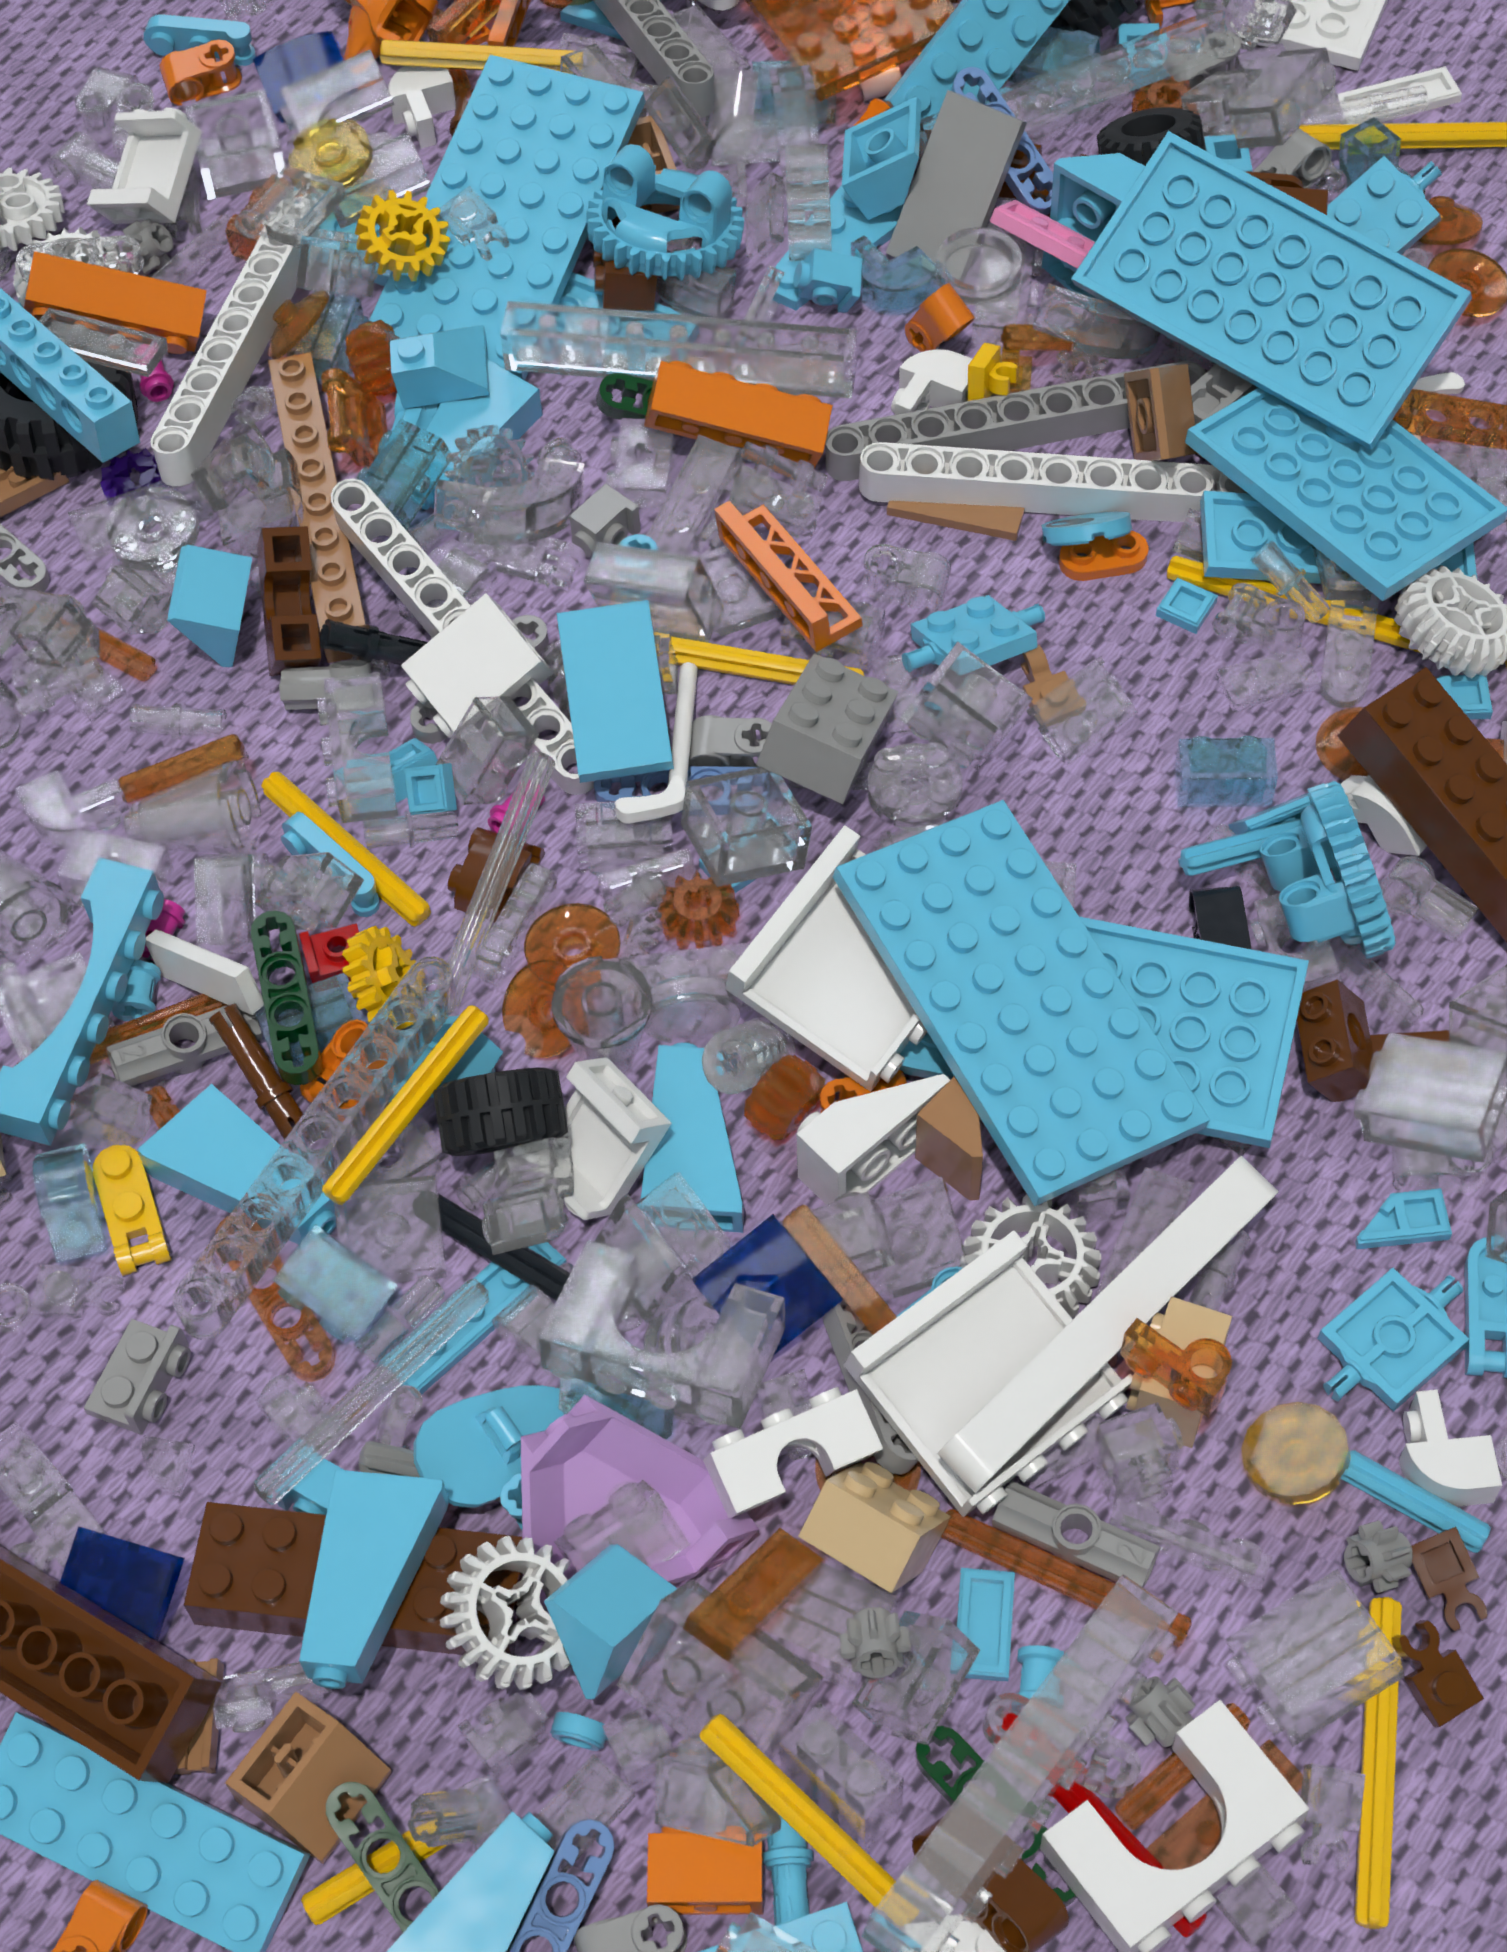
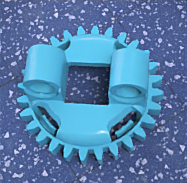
[586,144,744,281]
[1260,781,1396,959]

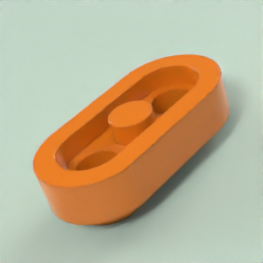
[1059,531,1149,581]

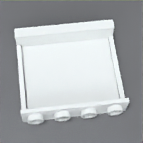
[725,825,927,1092]
[844,1230,1133,1517]

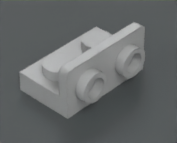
[84,1319,191,1435]

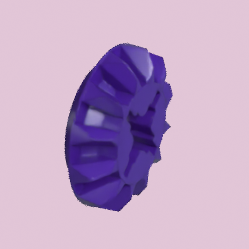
[100,447,170,509]

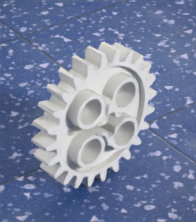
[0,168,65,252]

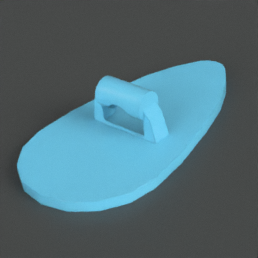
[413,1385,574,1508]

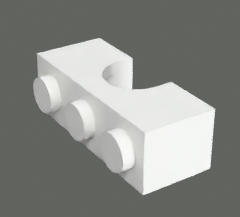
[703,1387,883,1518]

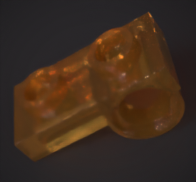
[1120,1318,1232,1418]

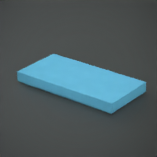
[557,600,674,783]

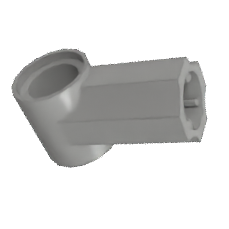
[279,660,375,714]

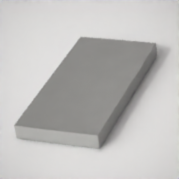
[886,90,1027,285]

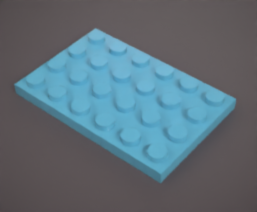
[1185,388,1507,601]

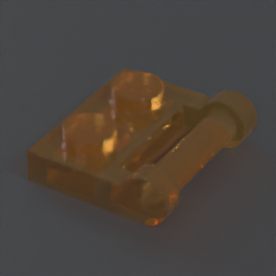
[321,368,392,476]

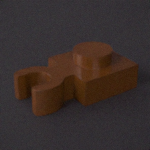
[1411,1527,1488,1632]
[1392,1620,1484,1727]

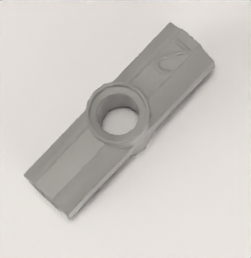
[106,1005,262,1089]
[992,1481,1160,1593]

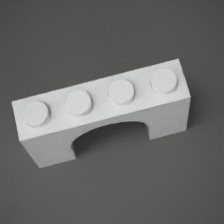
[1040,1700,1310,1952]

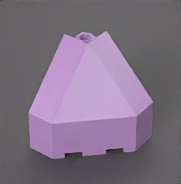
[521,1395,759,1614]

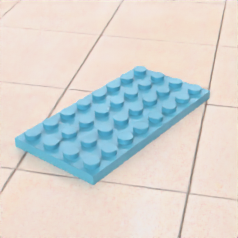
[364,55,646,381]
[1071,131,1472,450]
[832,800,1210,1206]
[900,917,1309,1148]

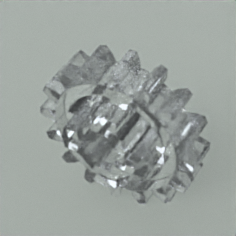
[444,425,537,523]

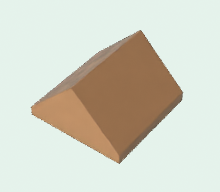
[1124,364,1197,461]
[915,1076,983,1201]

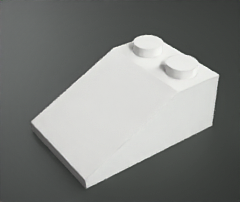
[796,1074,950,1217]

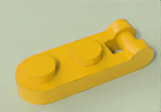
[93,1144,172,1276]

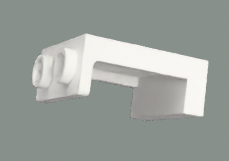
[87,108,202,224]
[401,593,554,743]
[521,1057,672,1220]

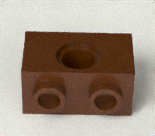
[1297,979,1380,1102]

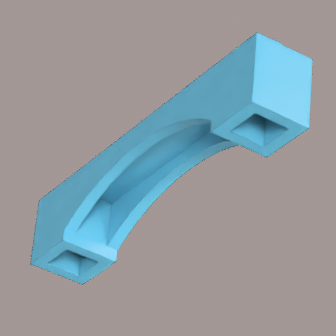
[0,857,164,1146]

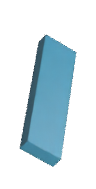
[380,1227,567,1400]

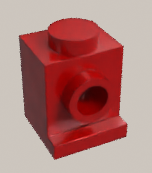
[299,923,359,995]

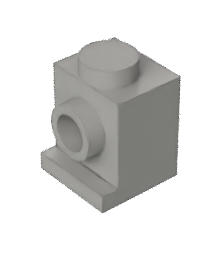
[569,483,641,559]

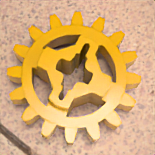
[355,190,450,282]
[342,925,426,1033]

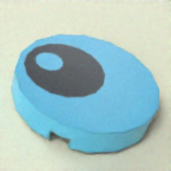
[1041,511,1132,546]

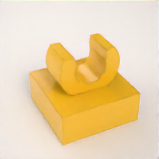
[968,342,1018,401]

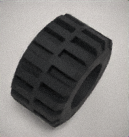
[1097,107,1206,166]
[433,1067,568,1156]

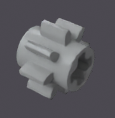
[121,218,173,274]
[1344,1520,1413,1593]
[839,1607,911,1678]
[1125,1676,1196,1747]

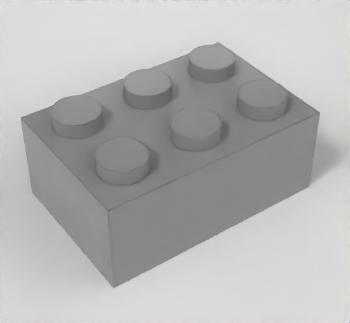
[756,653,898,804]

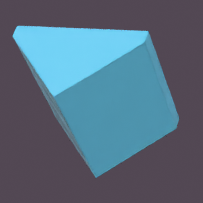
[167,545,253,667]
[544,1544,679,1699]

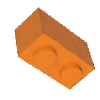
[647,1824,763,1915]

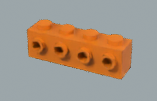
[24,251,207,354]
[644,361,833,470]

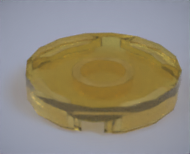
[288,118,373,193]
[1242,1402,1351,1505]

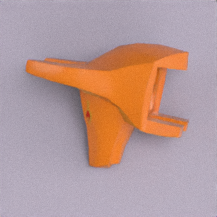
[341,0,439,74]

